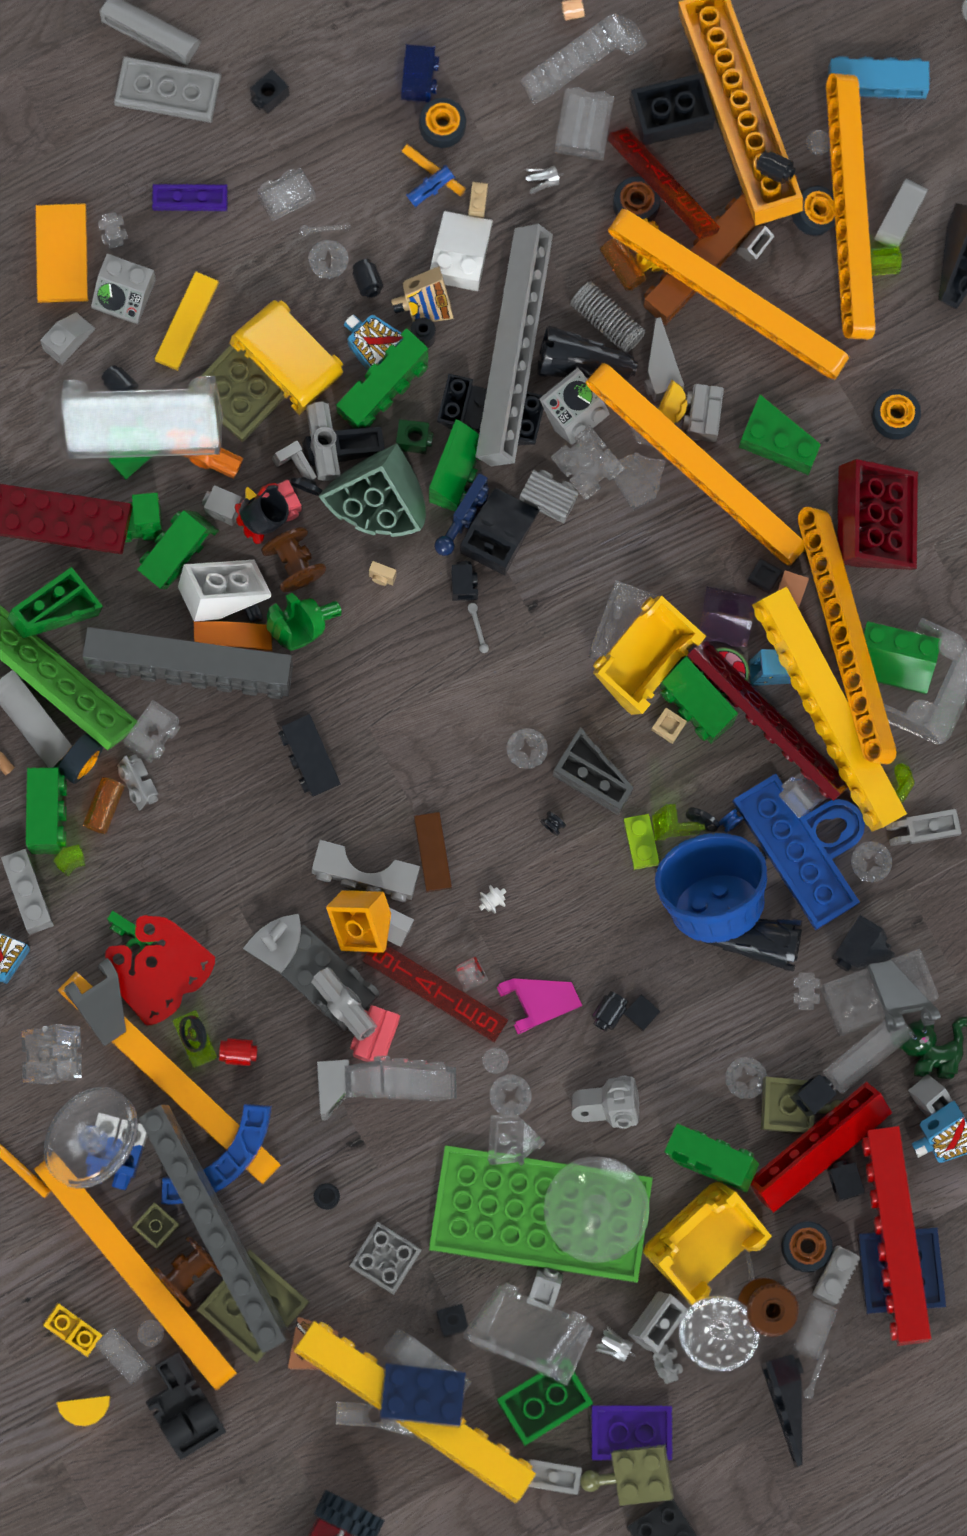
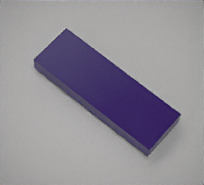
[152,184,228,211]

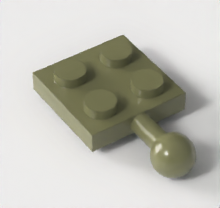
[761,1077,842,1134]
[580,1444,674,1506]

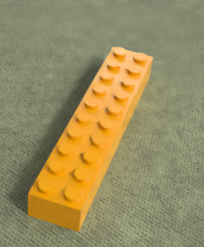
[678,0,803,226]

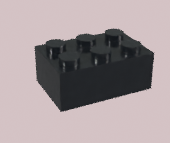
[629,73,716,146]

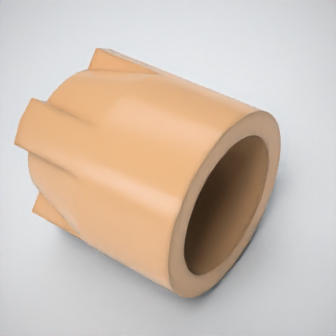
[562,0,585,20]

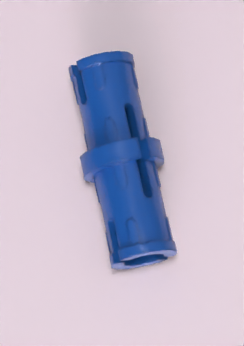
[406,164,455,207]

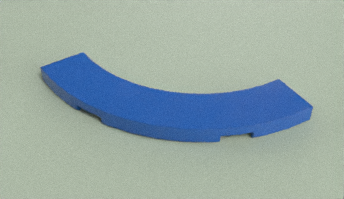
[161,1104,272,1204]

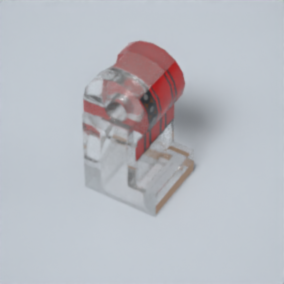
[455,957,488,992]

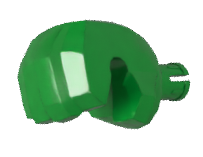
[266,593,342,651]

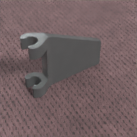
[63,958,126,1047]
[867,961,941,1033]

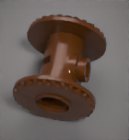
[261,527,326,593]
[153,1236,222,1307]
[737,1278,799,1337]

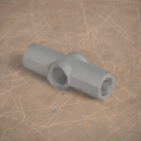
[306,402,340,481]
[312,967,377,1041]

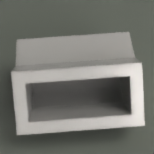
[737,225,774,262]
[387,908,414,947]

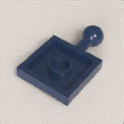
[434,473,489,556]

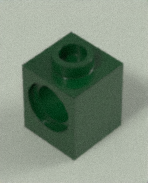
[396,419,434,454]

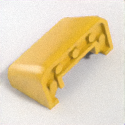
[229,300,343,415]
[593,596,706,715]
[643,1182,772,1308]

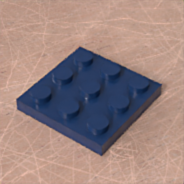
[858,1228,946,1314]

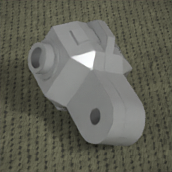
[572,1076,639,1128]

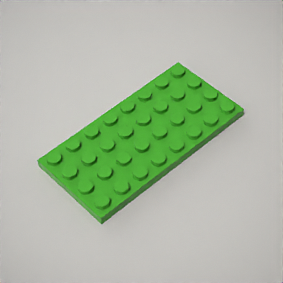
[429,1145,653,1283]

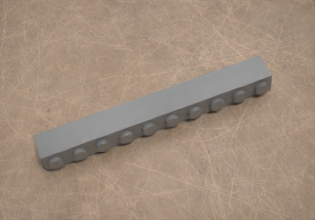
[476,224,553,466]

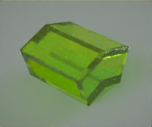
[870,246,902,276]
[53,844,86,877]

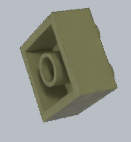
[133,1202,180,1250]

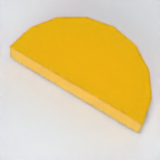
[658,379,687,423]
[57,1396,110,1426]

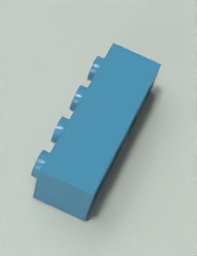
[828,56,929,99]

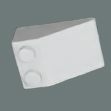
[430,211,493,291]
[178,560,271,622]

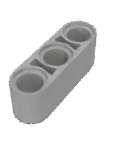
[874,178,928,251]

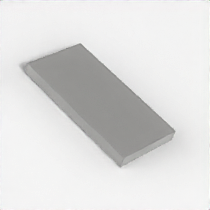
[114,57,221,123]

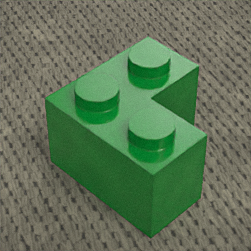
[125,493,163,543]

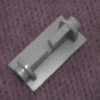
[117,754,159,810]

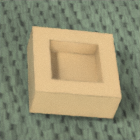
[369,561,396,586]
[652,708,687,744]

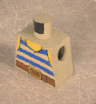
[391,266,454,322]

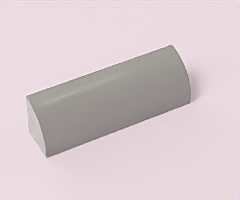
[100,0,201,67]
[0,670,72,768]

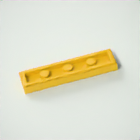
[155,272,219,371]

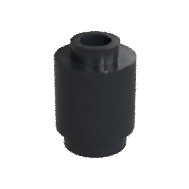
[756,151,796,184]
[352,259,384,298]
[410,318,436,348]
[101,365,138,402]
[591,991,628,1032]

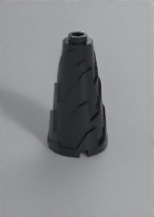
[537,326,638,380]
[704,919,802,972]

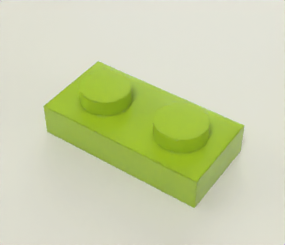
[623,814,659,870]

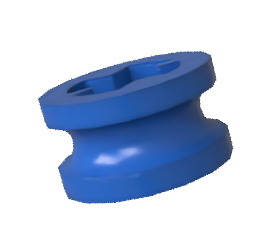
[719,809,744,833]

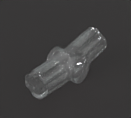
[336,1401,413,1437]

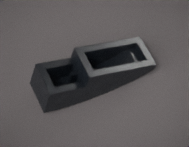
[303,427,385,466]

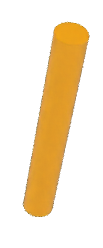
[402,144,466,196]
[0,1144,51,1198]

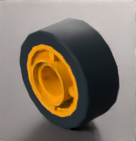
[419,97,466,148]
[792,185,835,236]
[872,389,921,440]
[58,734,103,784]

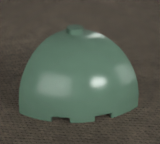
[319,444,426,537]

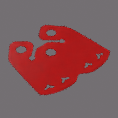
[105,915,215,1025]

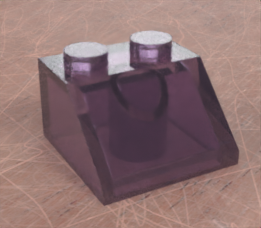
[698,586,756,647]

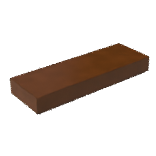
[414,812,452,893]

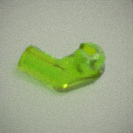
[894,763,915,803]

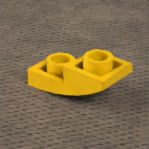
[42,1303,103,1357]

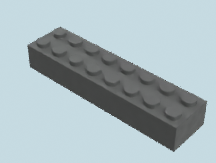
[83,627,293,699]

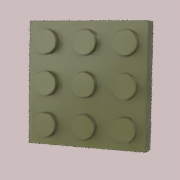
[187,345,285,442]
[197,1250,310,1363]

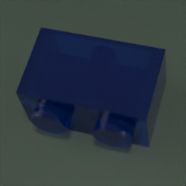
[401,44,440,102]

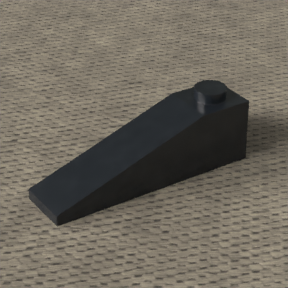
[938,203,967,309]
[832,915,895,972]
[761,1354,804,1467]

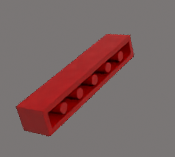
[750,1081,892,1213]

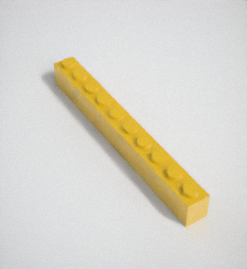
[752,587,907,832]
[294,1321,537,1503]

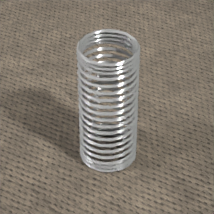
[570,281,645,353]

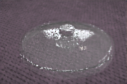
[44,1087,138,1189]
[544,1156,649,1263]

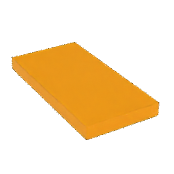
[36,204,88,303]

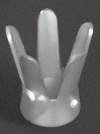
[526,166,564,194]
[595,1326,636,1362]

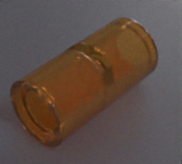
[600,238,647,291]
[82,777,125,834]

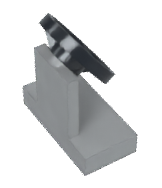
[272,441,323,496]

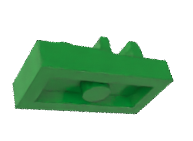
[107,911,157,955]

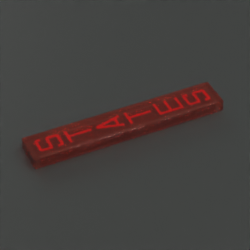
[607,128,720,239]
[362,945,508,1043]

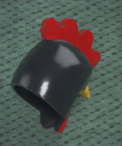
[234,483,289,544]

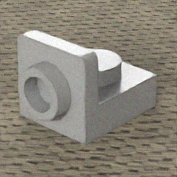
[527,1268,563,1313]

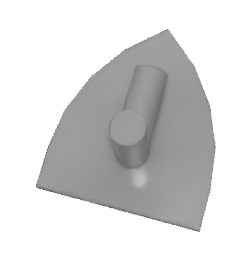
[243,914,301,973]

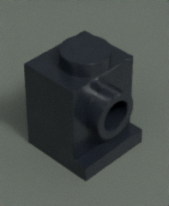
[451,561,478,601]

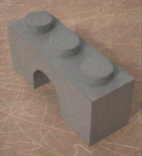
[1,849,54,935]

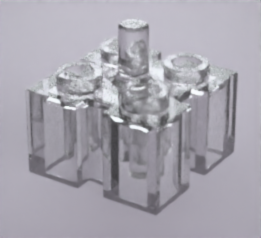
[551,425,625,500]
[22,1024,82,1085]

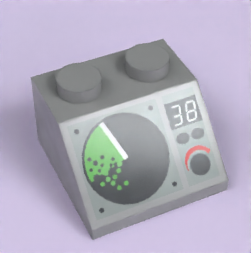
[91,254,156,325]
[539,368,610,445]
[317,1059,356,1120]

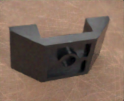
[437,374,544,446]

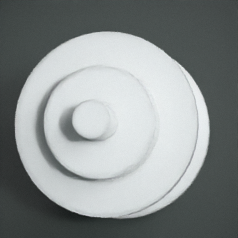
[479,885,506,914]

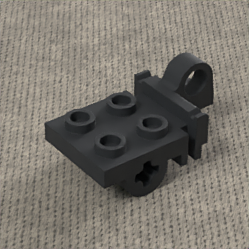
[146,1352,226,1460]

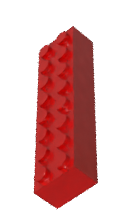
[862,1126,931,1346]

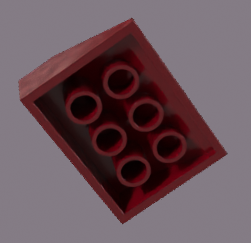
[837,459,918,570]

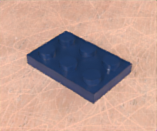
[379,1363,466,1428]

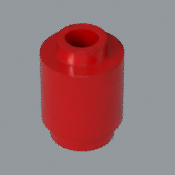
[219,1038,258,1066]

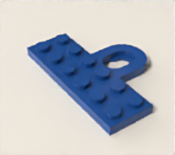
[732,774,865,930]

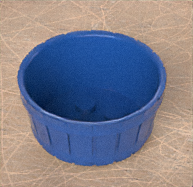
[655,833,767,943]

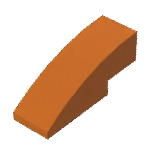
[194,621,272,652]

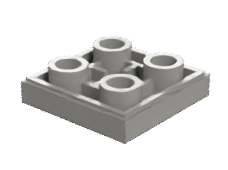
[349,1221,422,1295]

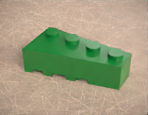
[336,328,428,429]

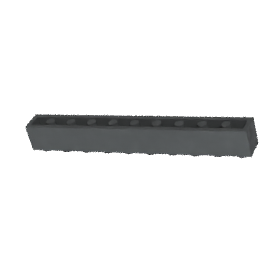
[138,1105,292,1353]

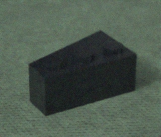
[277,711,341,797]

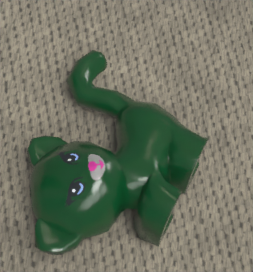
[891,1017,967,1079]

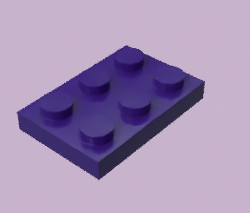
[592,1406,672,1460]

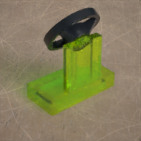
[652,804,720,841]
[172,1010,217,1069]

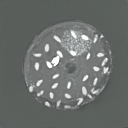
[679,1296,759,1371]

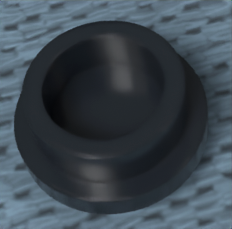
[314,1183,340,1210]

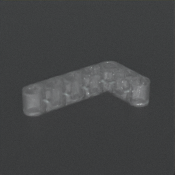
[520,13,647,104]

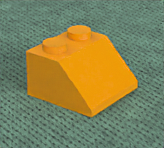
[326,890,391,952]

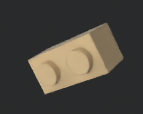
[469,182,488,218]

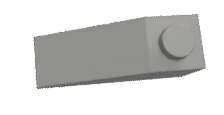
[644,317,684,402]

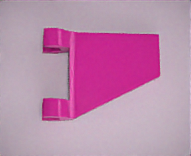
[496,978,582,1034]

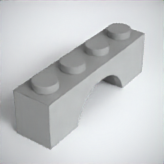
[312,840,420,902]

